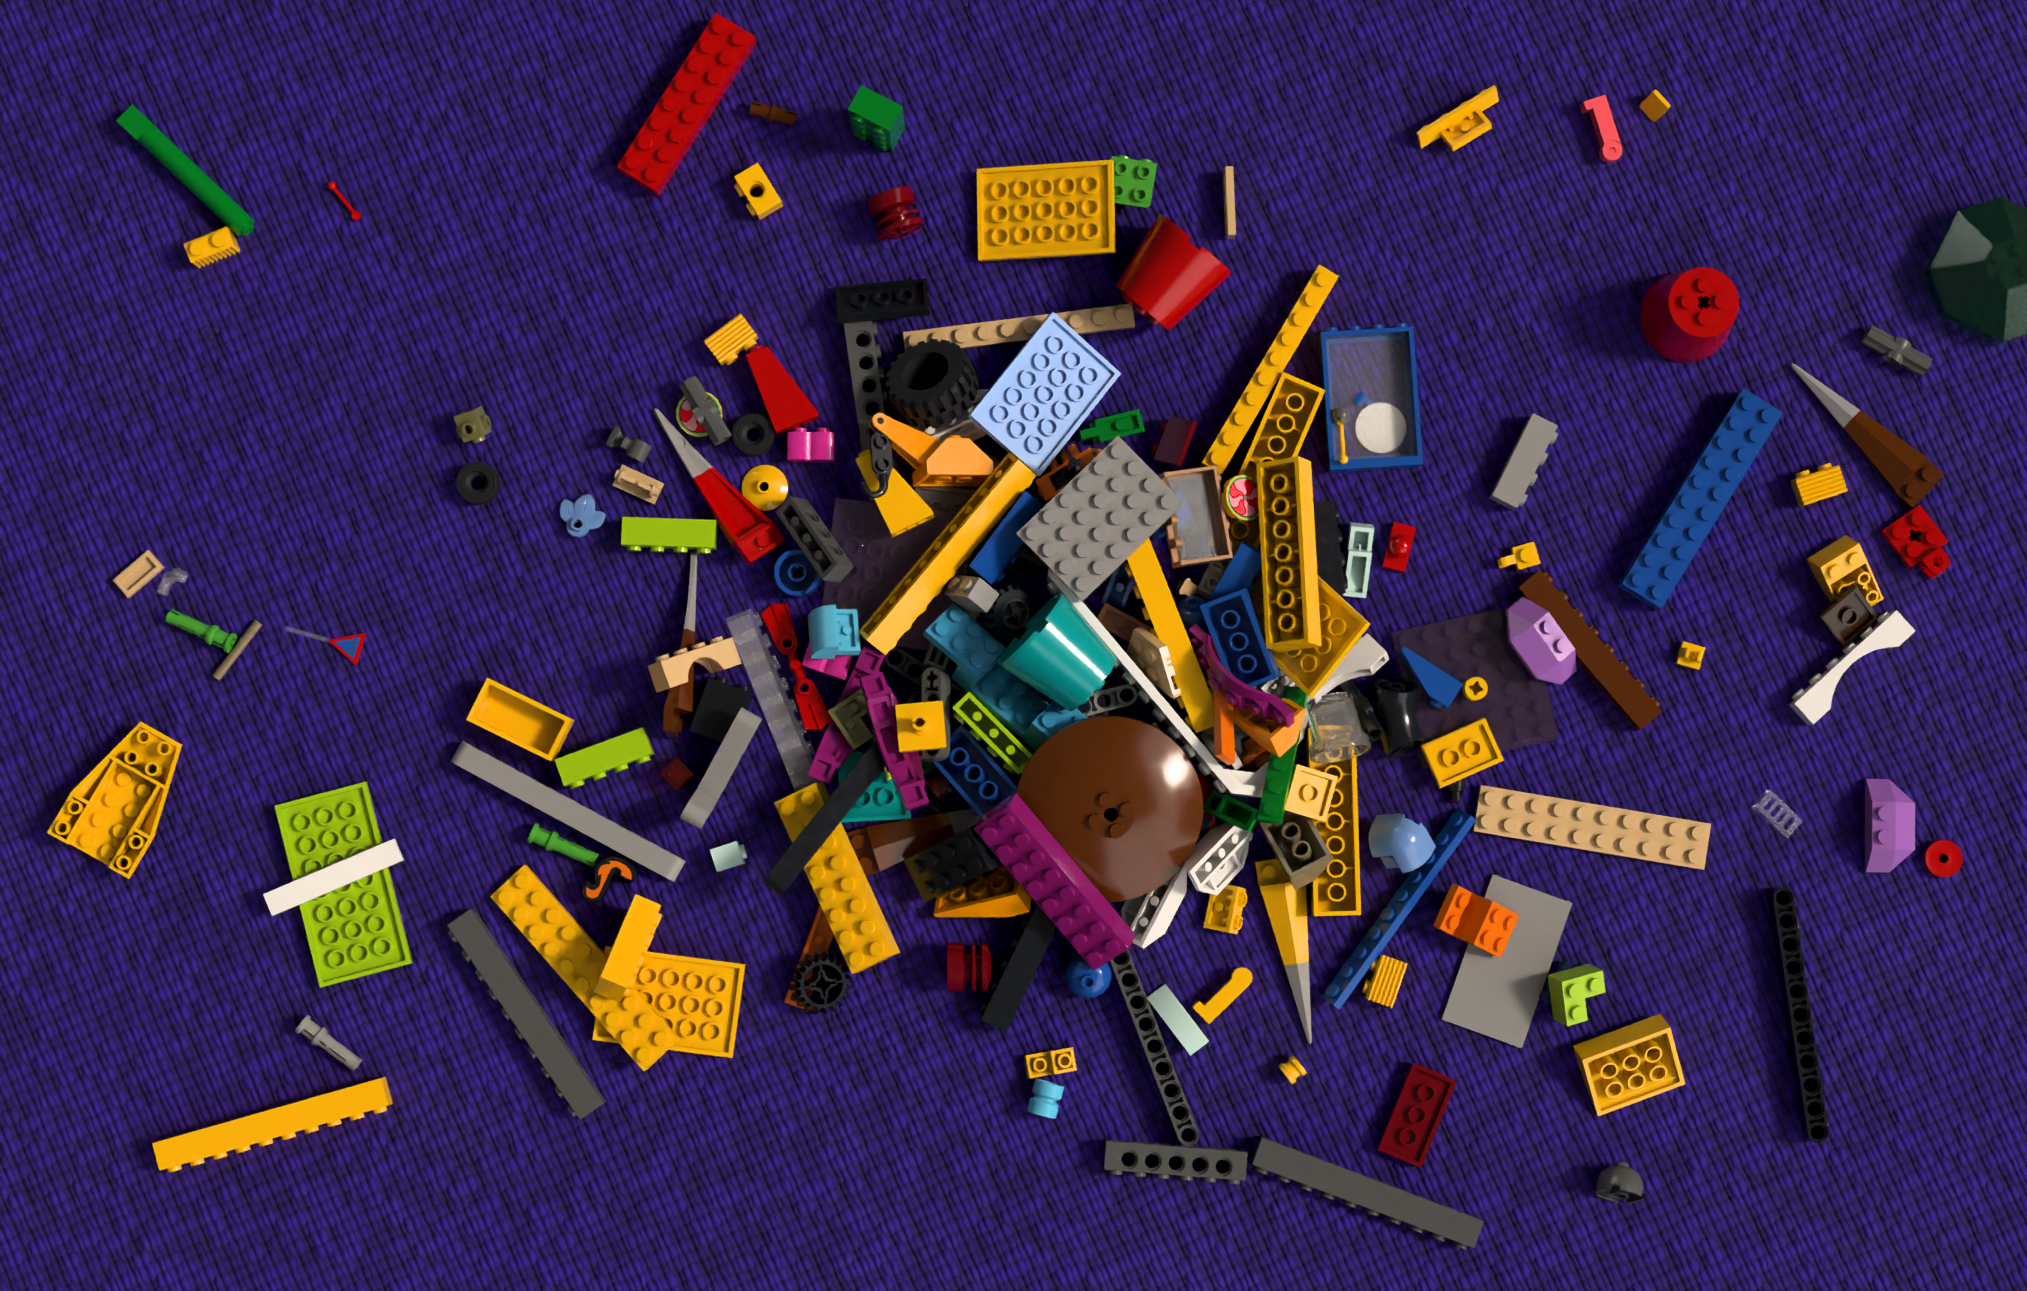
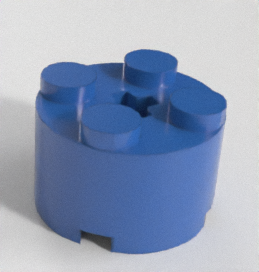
[774,549,822,598]

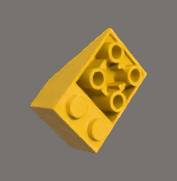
[1807,535,1884,606]

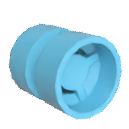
[1027,1078,1064,1119]

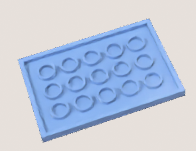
[968,312,1121,478]

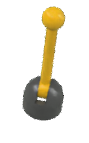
[1331,408,1350,464]

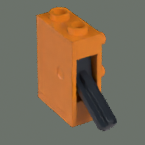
[1036,444,1102,501]

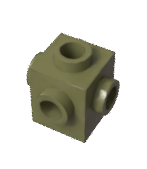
[454,405,491,444]

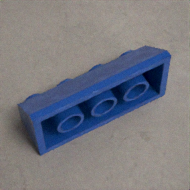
[969,491,1044,586]

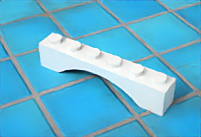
[1789,610,1915,725]
[1298,633,1389,744]

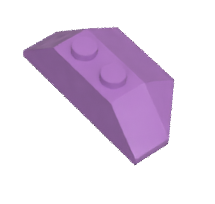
[1505,596,1577,685]
[1865,779,1915,873]

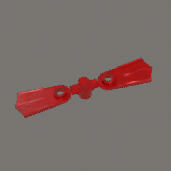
[760,603,832,731]

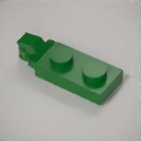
[1079,409,1145,444]

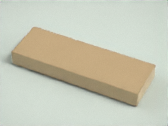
[1223,166,1236,239]

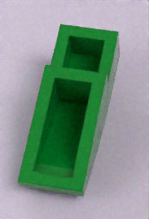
[1203,789,1259,833]

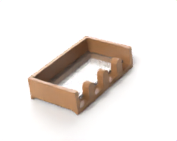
[1158,465,1234,568]

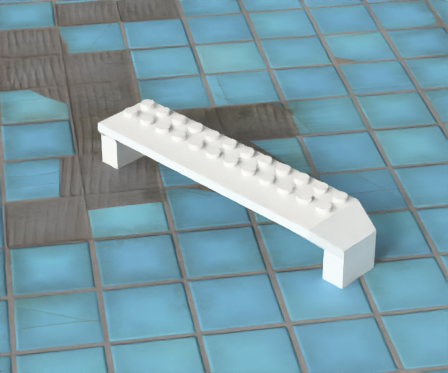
[1047,568,1269,798]

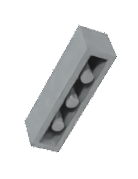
[1489,413,1558,511]

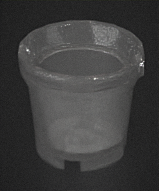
[1306,692,1371,763]

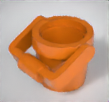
[1240,738,1271,769]

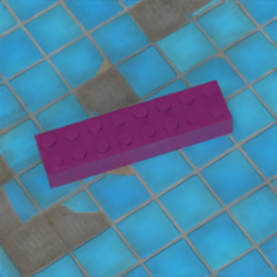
[974,793,1136,970]

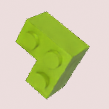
[1548,964,1606,1026]

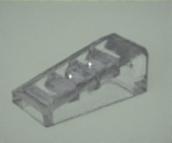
[1751,790,1803,838]

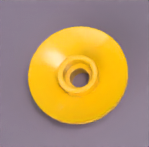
[742,465,788,511]

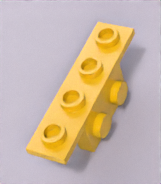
[1416,85,1499,152]

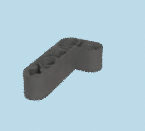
[918,667,951,762]

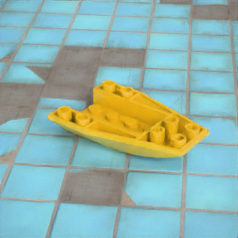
[47,721,182,879]

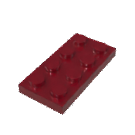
[1377,1062,1457,1168]

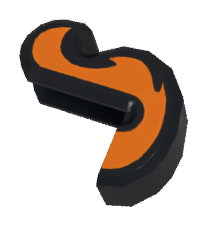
[582,856,639,903]

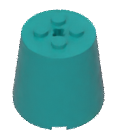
[998,593,1117,711]

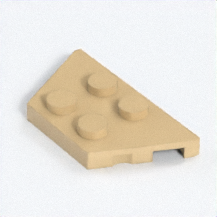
[1126,626,1181,698]

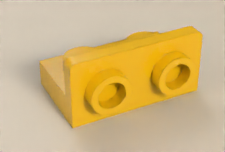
[1203,885,1247,934]

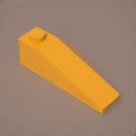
[1233,698,1306,758]
[933,866,1032,917]

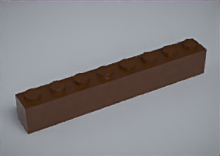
[1515,570,1662,731]

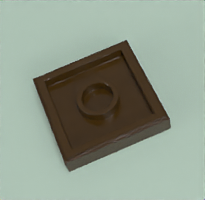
[1817,583,1879,648]

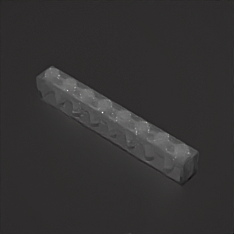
[725,609,821,792]

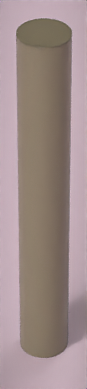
[212,619,262,681]

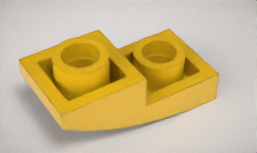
[1024,1047,1077,1079]

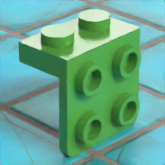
[1111,155,1157,209]

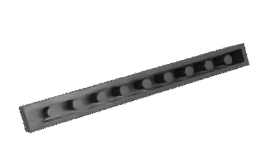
[447,909,606,1120]
[1250,1136,1484,1250]

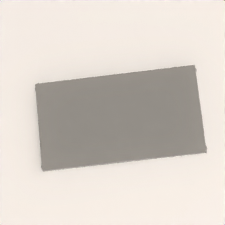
[1441,874,1572,1048]

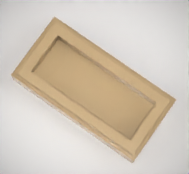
[113,550,165,598]

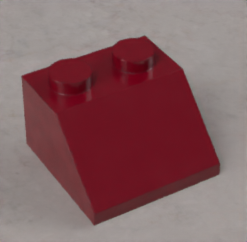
[1150,416,1197,471]

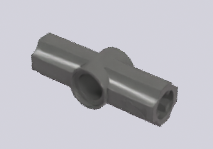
[1861,325,1933,377]
[679,376,732,446]

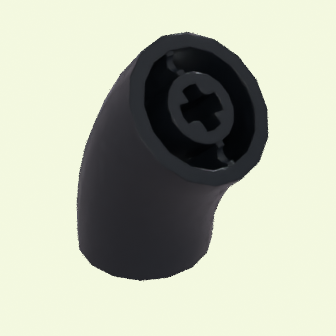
[1372,677,1425,759]

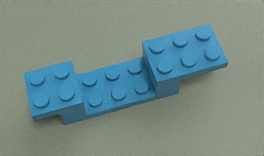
[923,603,1087,751]

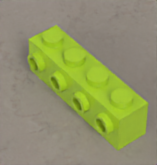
[621,517,718,554]
[952,692,1032,775]
[555,727,655,789]

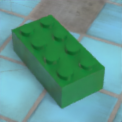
[848,85,905,152]

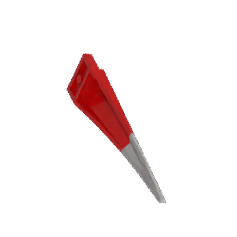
[653,408,786,565]

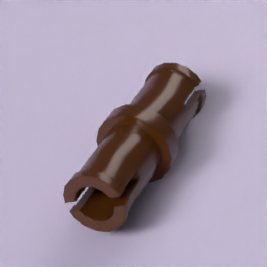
[749,100,797,126]

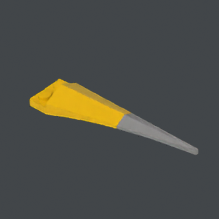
[1254,858,1312,1045]

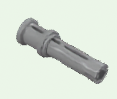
[295,1015,362,1072]

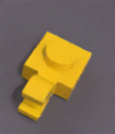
[1497,542,1541,571]

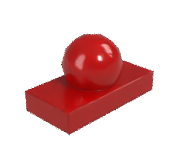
[1381,522,1416,573]

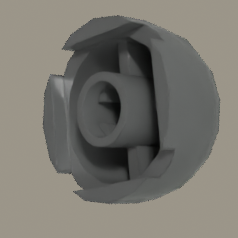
[1596,1162,1644,1203]

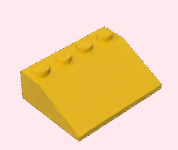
[1573,1014,1685,1116]

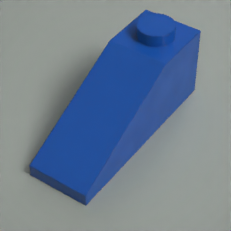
[1101,559,1135,611]
[1398,646,1463,710]

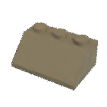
[1259,811,1333,890]

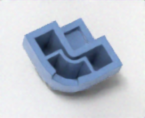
[1369,813,1436,873]

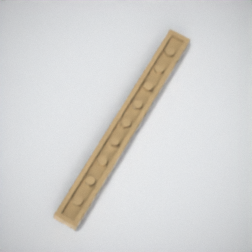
[903,304,1135,352]

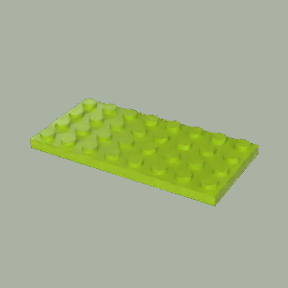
[275,782,413,988]

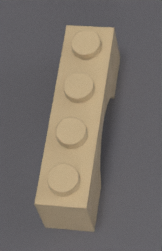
[648,636,742,693]

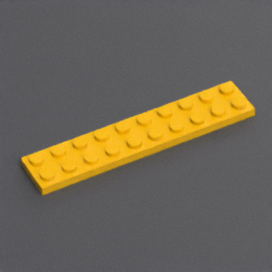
[490,865,680,1071]

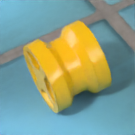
[1462,677,1488,701]
[1278,1055,1307,1084]

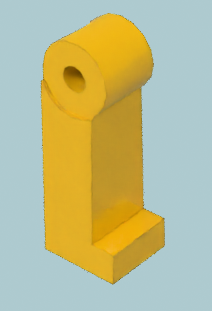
[1191,967,1253,1024]

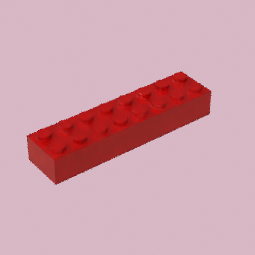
[617,12,757,197]

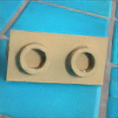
[612,464,664,505]

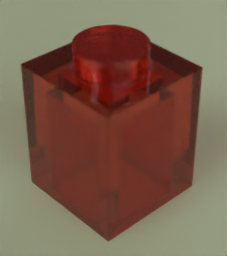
[660,757,695,791]

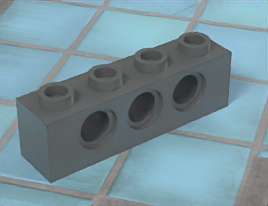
[776,496,854,583]

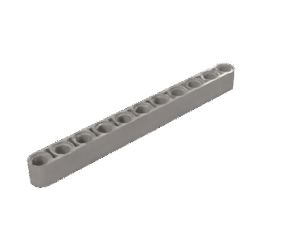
[451,741,686,882]

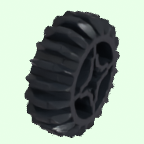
[789,951,852,1015]

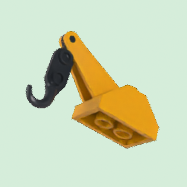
[861,413,994,498]

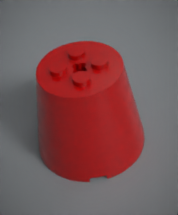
[1115,214,1231,331]
[1640,267,1739,362]

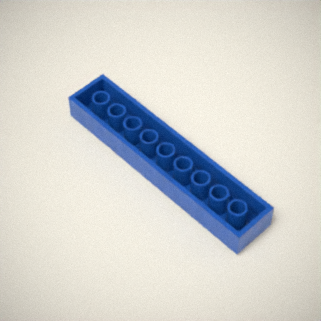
[1617,388,1783,611]

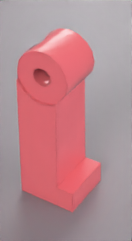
[1580,95,1622,163]

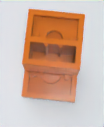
[1433,883,1519,958]

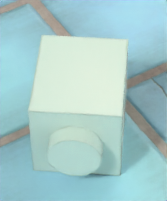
[710,841,748,872]

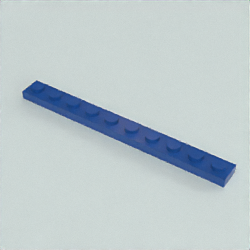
[1321,808,1476,1009]

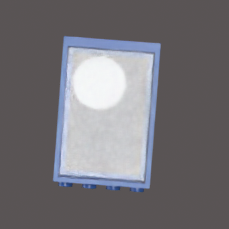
[1318,323,1423,473]

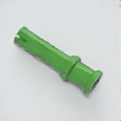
[166,609,237,653]
[527,823,599,868]

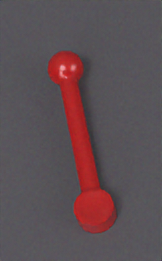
[327,181,361,221]

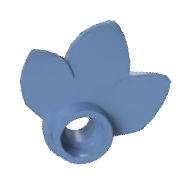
[560,494,606,538]

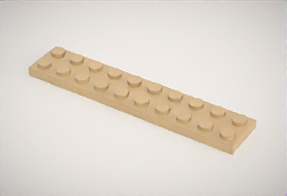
[1472,785,1711,870]

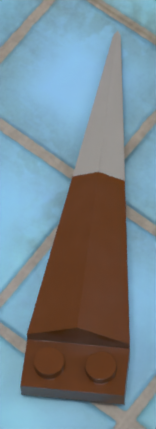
[1791,364,1945,509]
[663,552,697,739]
[846,808,980,876]

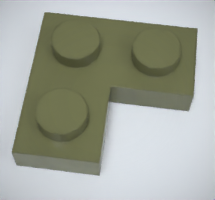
[828,688,874,750]

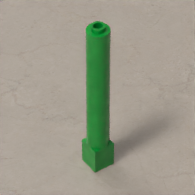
[116,104,255,237]

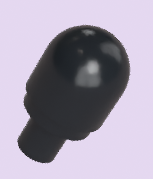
[1447,778,1465,803]

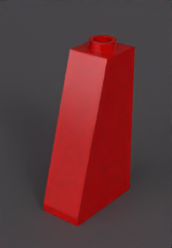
[746,345,820,435]

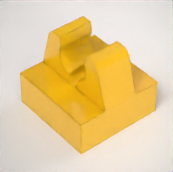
[1675,641,1705,670]

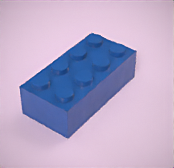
[1200,587,1281,687]
[933,725,1017,817]

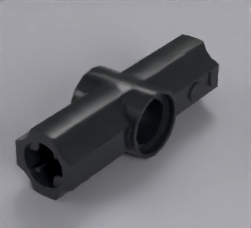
[1335,680,1384,742]

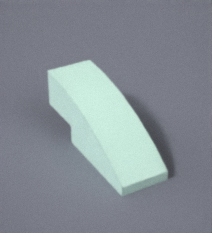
[1343,522,1374,598]
[1147,984,1209,1056]

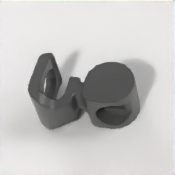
[605,425,652,463]

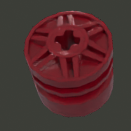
[866,186,924,241]
[947,942,991,991]

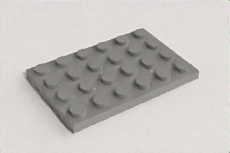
[1016,436,1184,602]

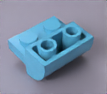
[808,605,861,659]

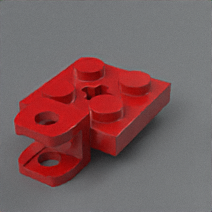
[1881,505,1951,579]

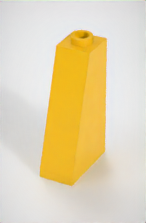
[855,449,935,538]

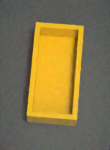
[466,678,575,762]
[593,894,663,1003]

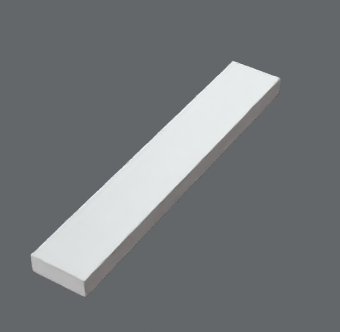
[263,839,404,916]

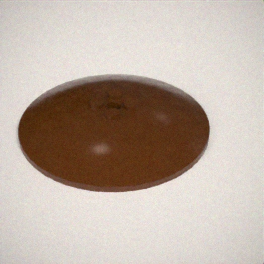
[1016,716,1203,902]

